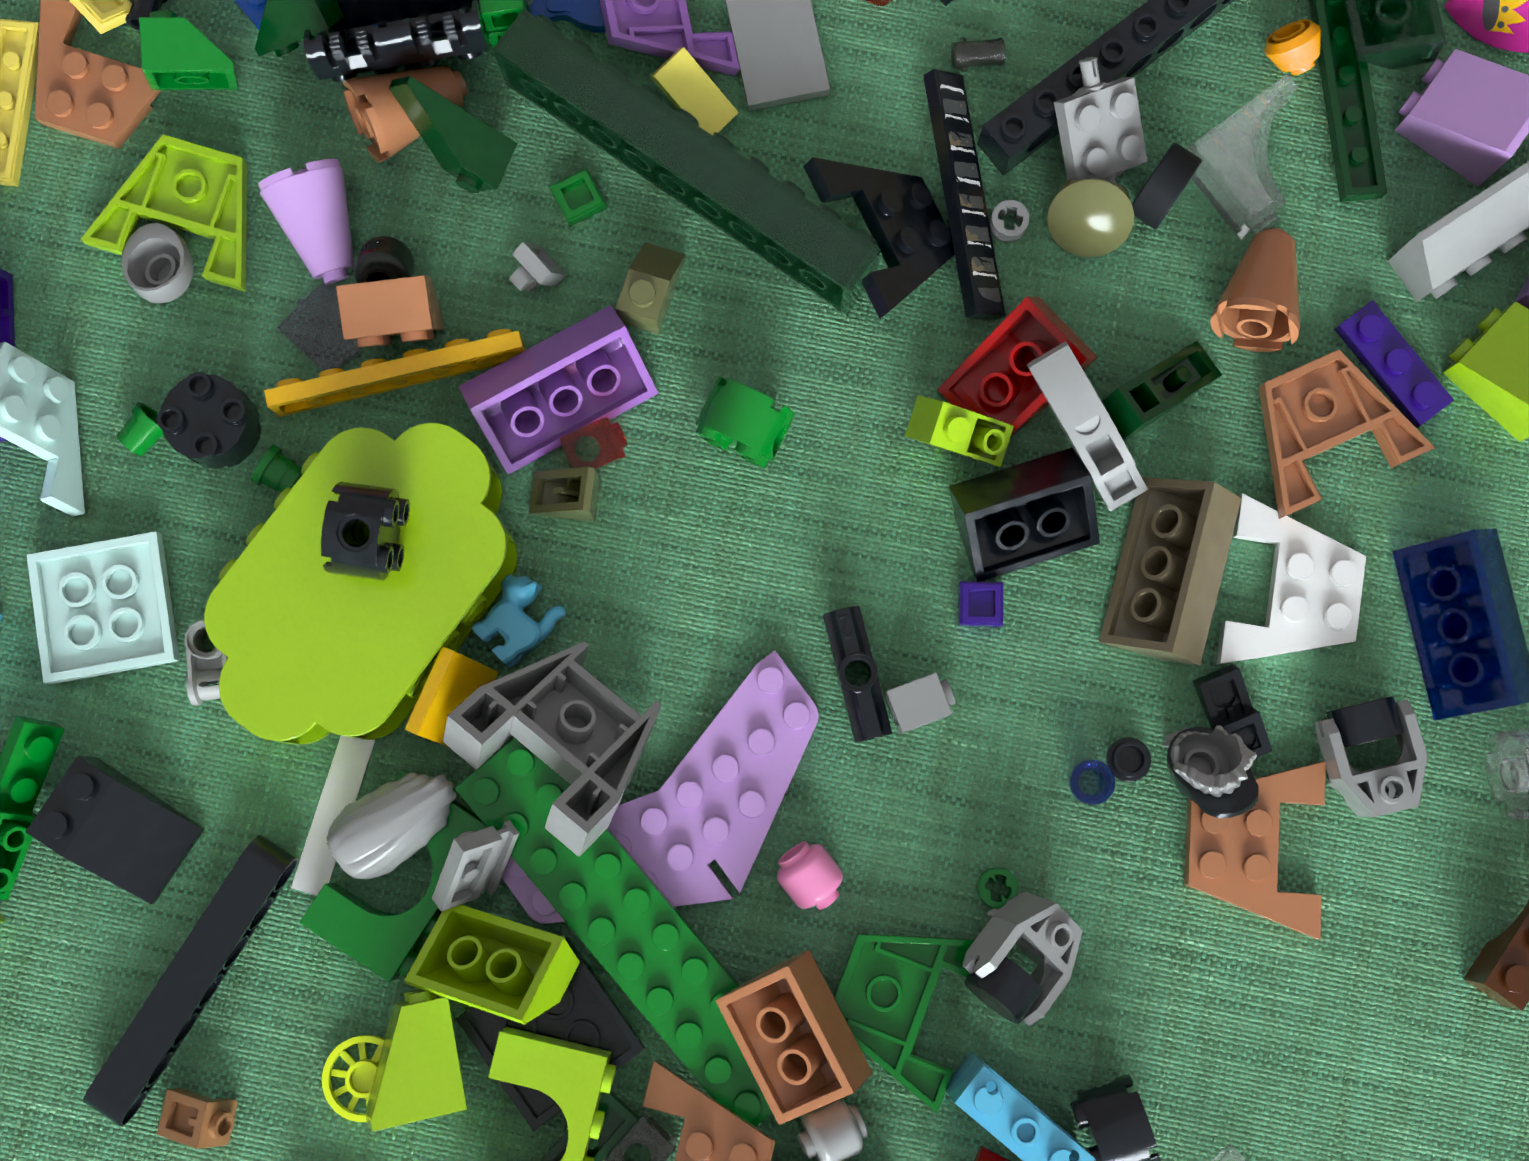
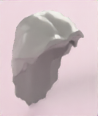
[326,772,457,879]

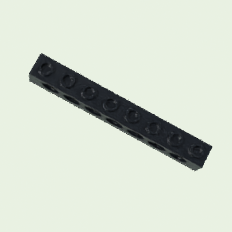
[977,0,1235,176]

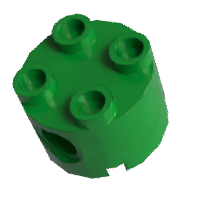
[695,376,796,469]

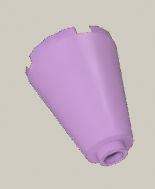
[258,159,355,285]

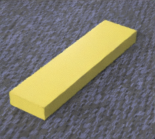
[0,19,39,187]

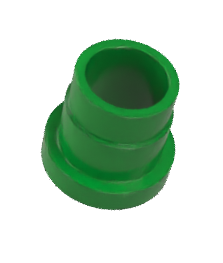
[116,402,164,456]
[251,445,303,493]

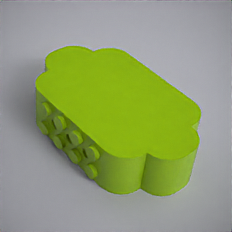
[204,423,518,745]

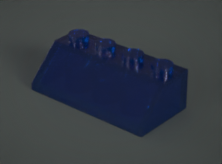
[1392,528,1529,721]

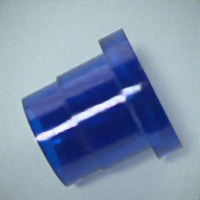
[1069,760,1115,805]

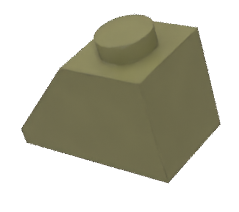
[615,242,686,335]

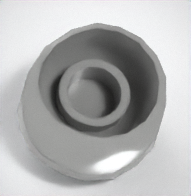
[121,223,193,304]

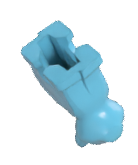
[471,575,566,668]

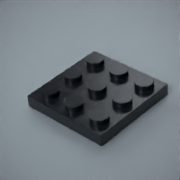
[456,937,645,1132]

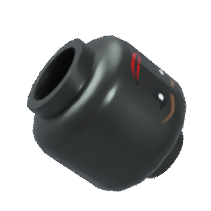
[354,236,414,283]

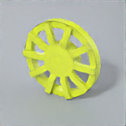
[322,1035,385,1122]

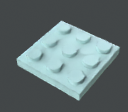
[27,531,180,684]

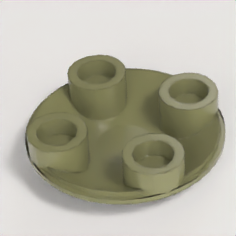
[1047,178,1134,257]

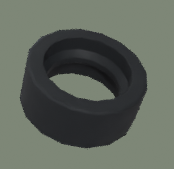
[1132,142,1202,229]

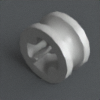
[989,200,1029,243]

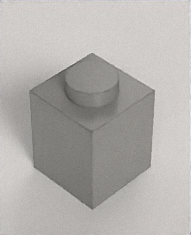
[884,673,955,735]

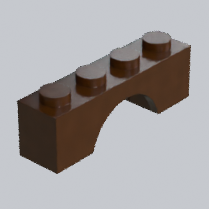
[1463,901,1529,1011]

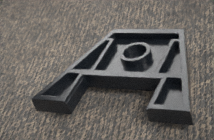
[803,157,955,319]

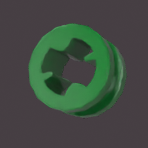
[976,867,1019,908]

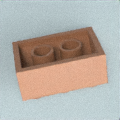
[715,950,873,1125]

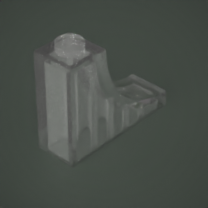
[1187,74,1298,240]

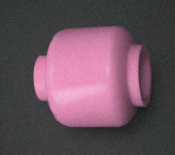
[777,841,843,910]

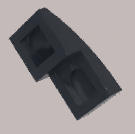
[1193,664,1272,758]

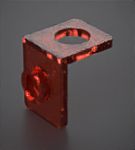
[560,417,628,469]

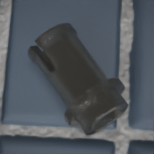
[951,37,1006,72]

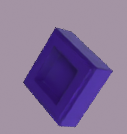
[958,581,1004,627]

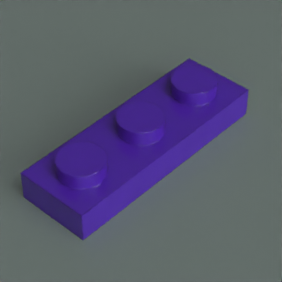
[1334,300,1454,428]

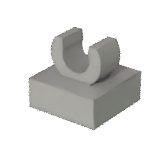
[509,242,567,293]

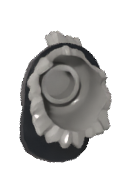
[1163,725,1259,819]

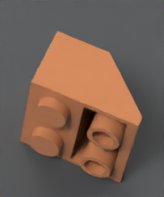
[336,275,445,348]

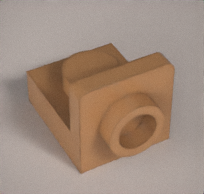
[157,1088,238,1149]

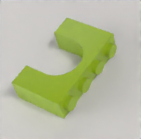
[488,1027,616,1161]

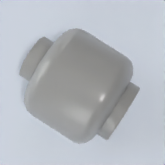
[797,1099,868,1161]

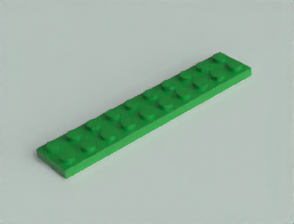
[455,738,772,1127]

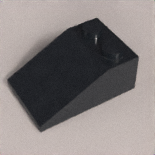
[26,756,204,904]

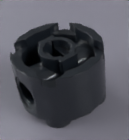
[157,372,261,469]
[321,481,410,581]
[1070,1074,1161,1161]

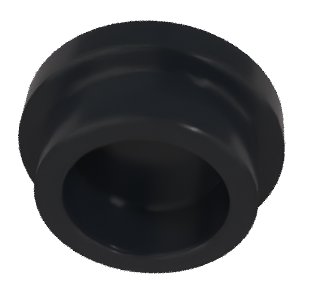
[1106,738,1151,782]

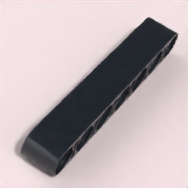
[83,835,298,1127]

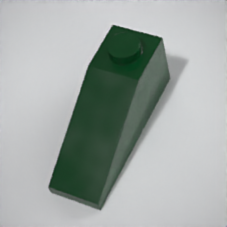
[389,76,517,193]
[1102,341,1222,441]

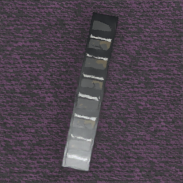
[923,69,1006,320]

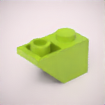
[905,395,1014,467]

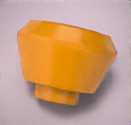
[1264,19,1321,75]

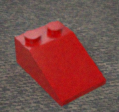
[937,297,1098,439]

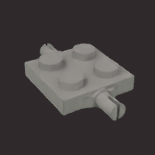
[1054,57,1147,184]

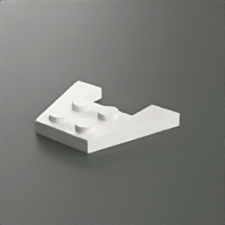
[1216,493,1366,665]

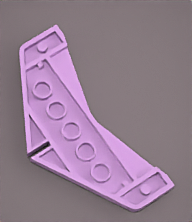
[502,651,819,924]

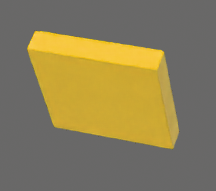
[405,646,498,747]

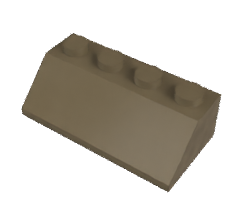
[1099,477,1242,666]

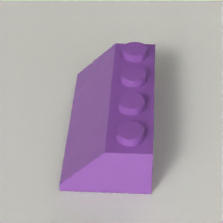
[459,305,658,474]

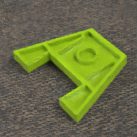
[80,134,247,292]

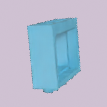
[946,1052,1096,1161]

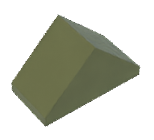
[529,466,601,522]

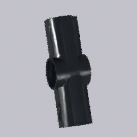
[822,606,892,743]

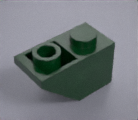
[255,0,344,57]

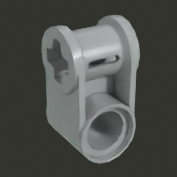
[185,619,228,706]

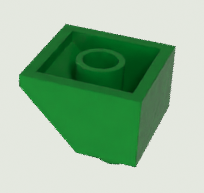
[139,11,239,90]

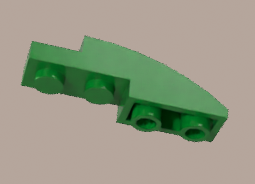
[0,715,65,900]

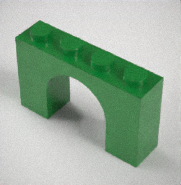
[299,769,487,982]

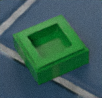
[549,168,607,227]

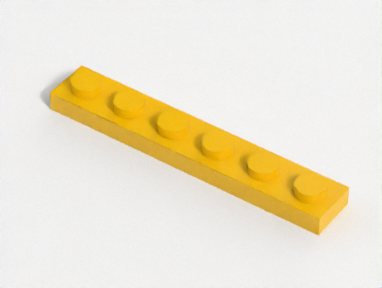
[264,329,526,417]

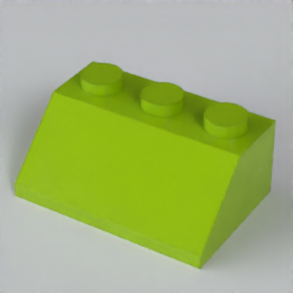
[404,905,580,1025]

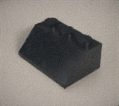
[949,447,1100,582]

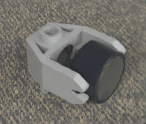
[1315,696,1428,817]
[962,892,1083,1026]

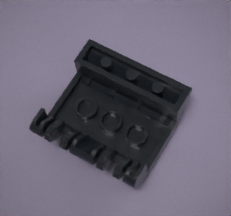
[303,0,489,82]

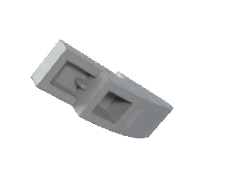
[1027,341,1148,511]

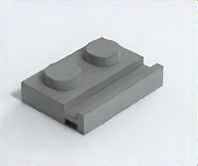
[432,820,520,912]

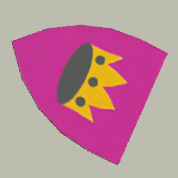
[1444,0,1529,53]

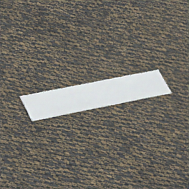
[291,736,375,896]

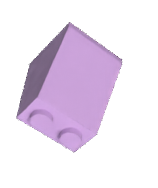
[1394,49,1529,187]

